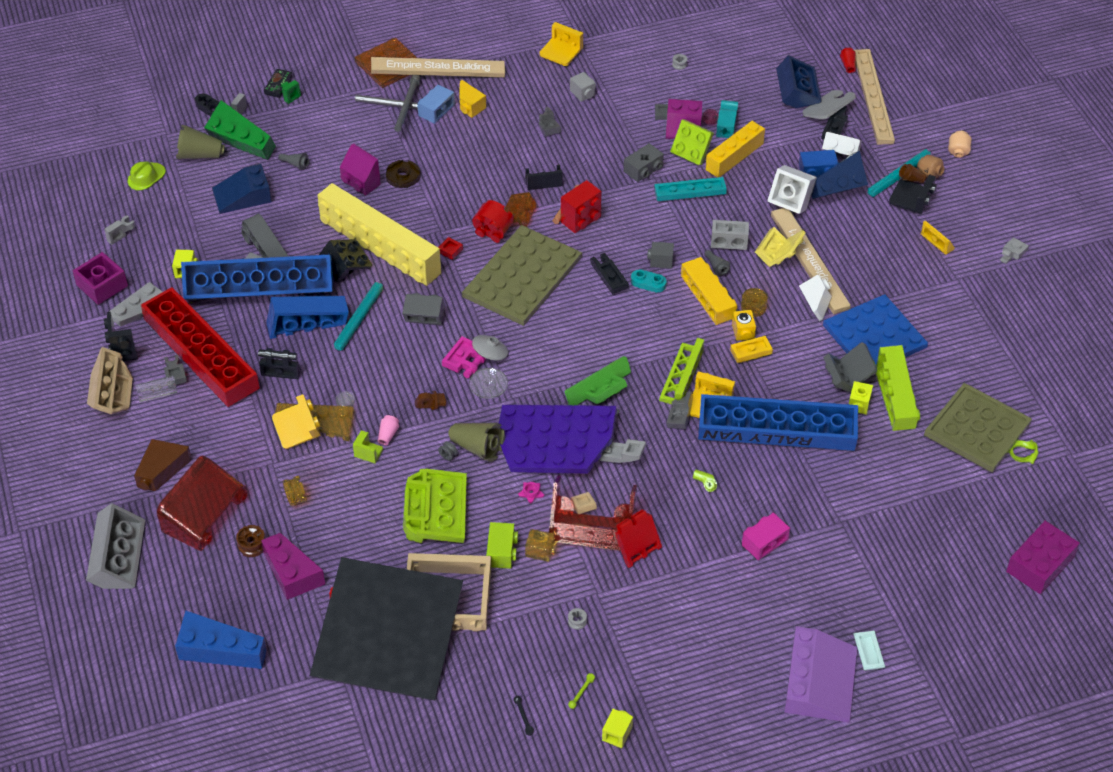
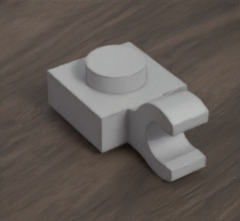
[104,215,135,245]
[1000,237,1029,264]

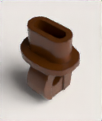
[415,391,446,410]

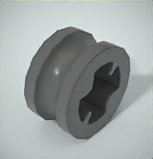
[438,441,458,461]

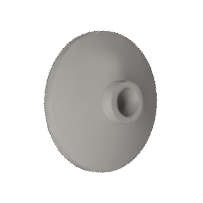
[472,335,508,361]

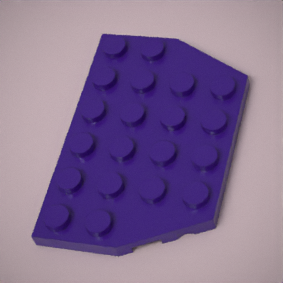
[499,405,617,474]

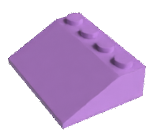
[784,626,857,723]

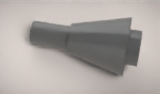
[278,153,310,170]
[704,250,730,276]

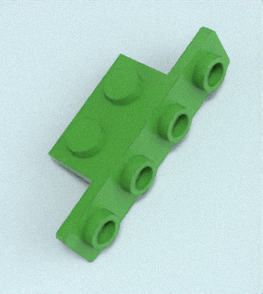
[565,356,631,405]

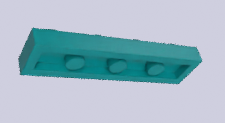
[654,177,727,201]

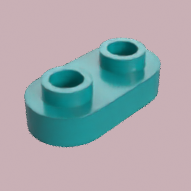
[631,269,667,293]

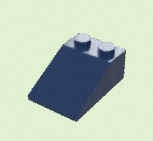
[212,164,271,214]

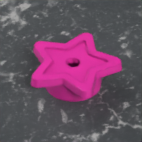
[518,482,544,504]

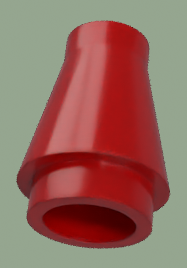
[840,48,856,73]

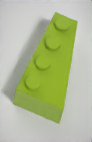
[875,345,920,431]

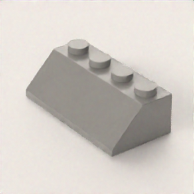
[86,503,145,589]

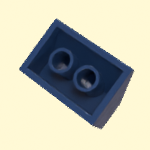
[776,55,822,108]

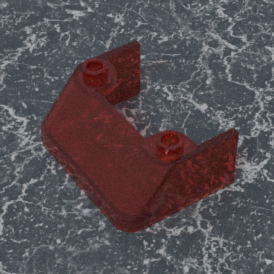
[549,475,637,551]

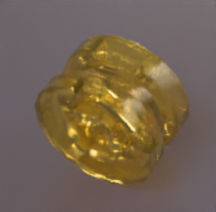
[741,288,768,317]
[282,475,307,507]

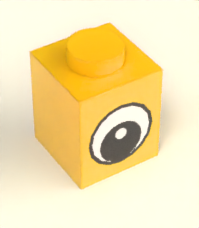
[732,310,756,341]

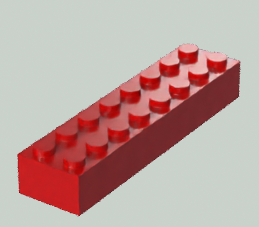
[141,287,260,407]

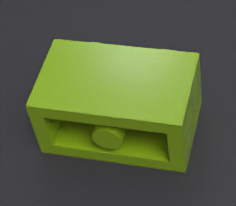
[486,522,518,569]

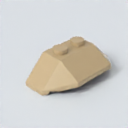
[87,347,133,414]

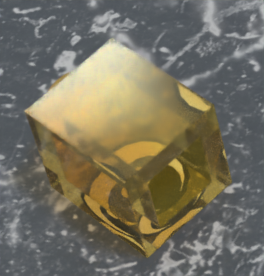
[525,529,557,562]

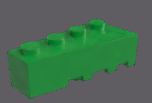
[204,100,276,160]

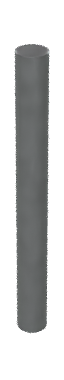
[355,95,418,110]

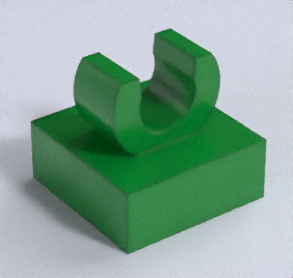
[281,80,301,104]

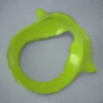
[1009,440,1038,464]

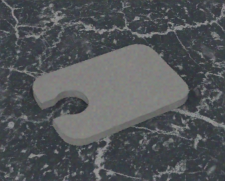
[803,90,856,119]

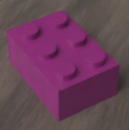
[1006,520,1080,595]

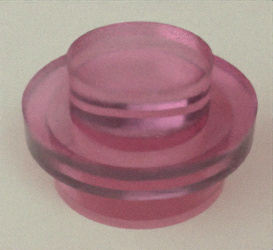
[702,109,719,125]

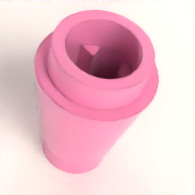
[377,415,399,446]

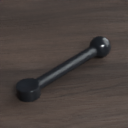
[513,696,534,736]

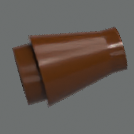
[899,164,926,184]

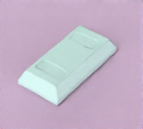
[854,631,885,670]

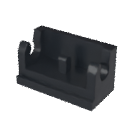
[525,165,562,190]

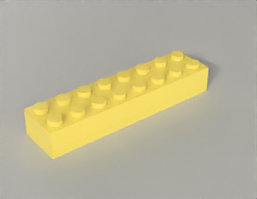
[317,183,441,286]

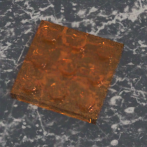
[354,37,417,88]

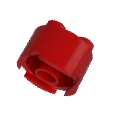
[472,200,514,243]

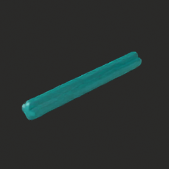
[867,149,931,197]
[334,282,383,351]

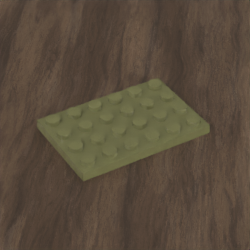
[462,225,582,326]

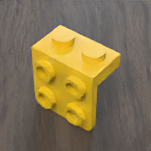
[539,22,583,66]
[690,371,735,418]
[272,394,321,449]

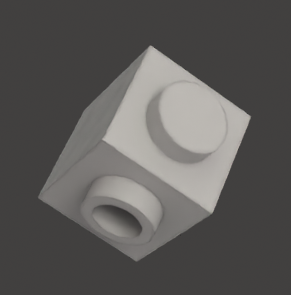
[570,72,596,102]

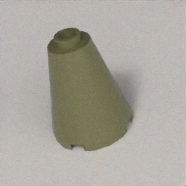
[176,125,225,159]
[448,423,505,462]

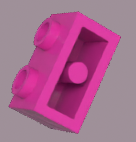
[742,512,790,561]

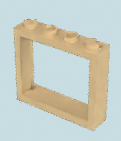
[407,553,491,631]

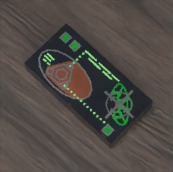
[264,69,292,98]

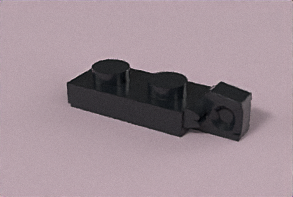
[821,106,848,140]

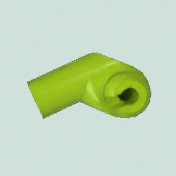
[693,469,717,492]

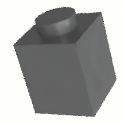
[647,242,674,269]

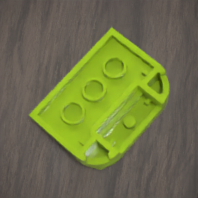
[403,469,467,543]

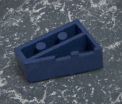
[811,150,868,199]

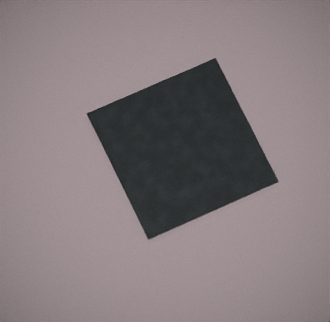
[309,557,463,701]

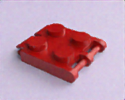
[615,509,662,568]

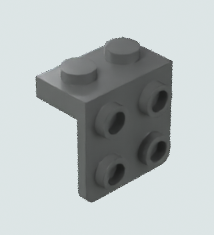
[823,342,877,393]

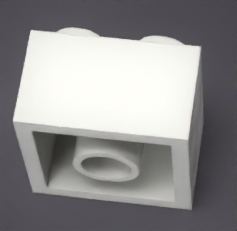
[768,165,817,214]

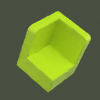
[353,430,383,464]

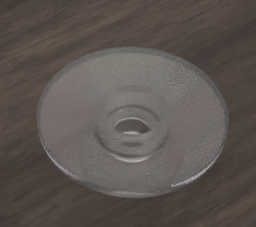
[469,368,508,399]

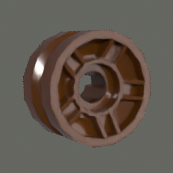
[236,525,265,557]

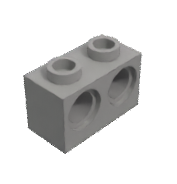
[711,220,749,250]

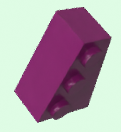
[261,533,325,600]

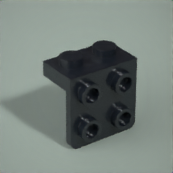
[889,174,937,214]
[319,239,372,282]
[104,311,138,362]

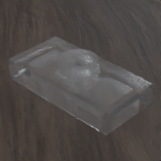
[135,376,177,402]

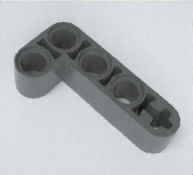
[241,213,289,258]

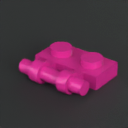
[442,336,487,378]

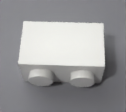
[822,132,862,155]

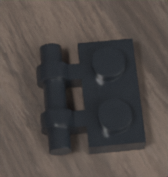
[258,348,300,379]

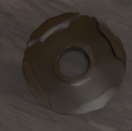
[386,160,420,188]

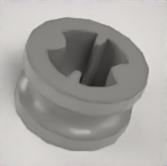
[672,54,687,70]
[568,608,587,630]

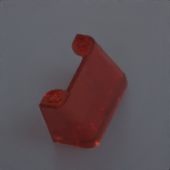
[157,455,248,551]

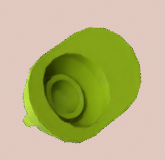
[127,161,166,190]

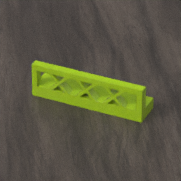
[659,338,704,404]

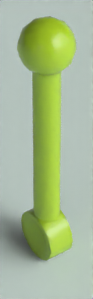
[568,673,595,709]

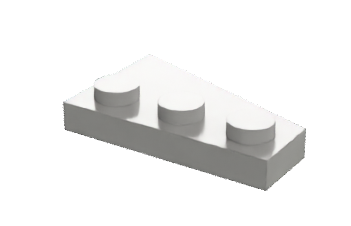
[110,282,162,327]

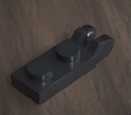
[590,253,629,295]

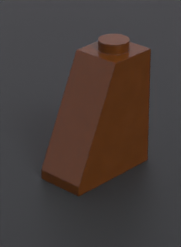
[134,439,192,491]

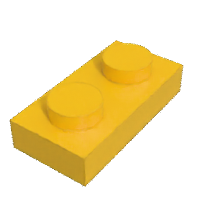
[730,336,773,363]

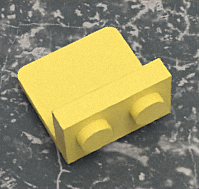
[755,227,806,267]

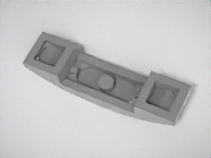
[599,439,646,463]

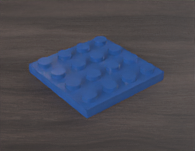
[823,294,928,364]

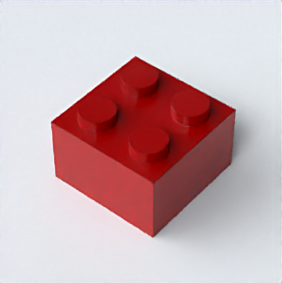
[561,180,602,233]

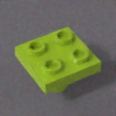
[670,119,714,165]

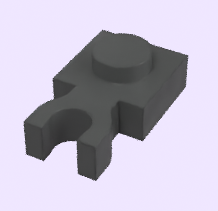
[164,354,187,386]

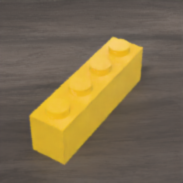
[705,121,765,177]
[681,257,737,325]

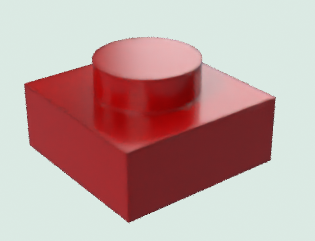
[438,237,463,260]

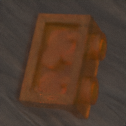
[504,192,536,227]

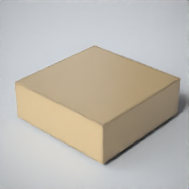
[570,492,597,514]

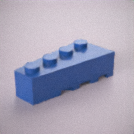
[266,296,349,339]
[175,611,267,669]

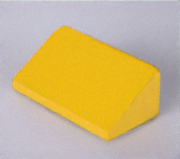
[921,221,955,255]

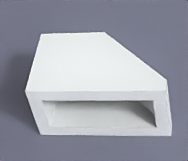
[799,275,832,321]

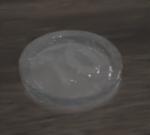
[336,391,355,409]

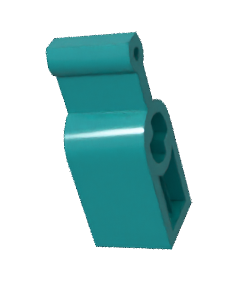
[716,100,738,138]

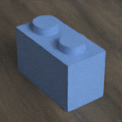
[417,85,455,124]

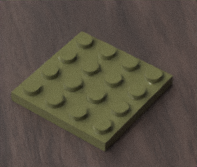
[924,383,1032,473]

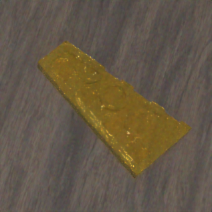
[275,403,354,441]

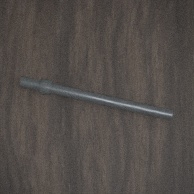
[394,75,421,132]

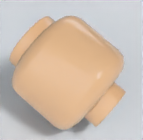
[948,131,972,158]

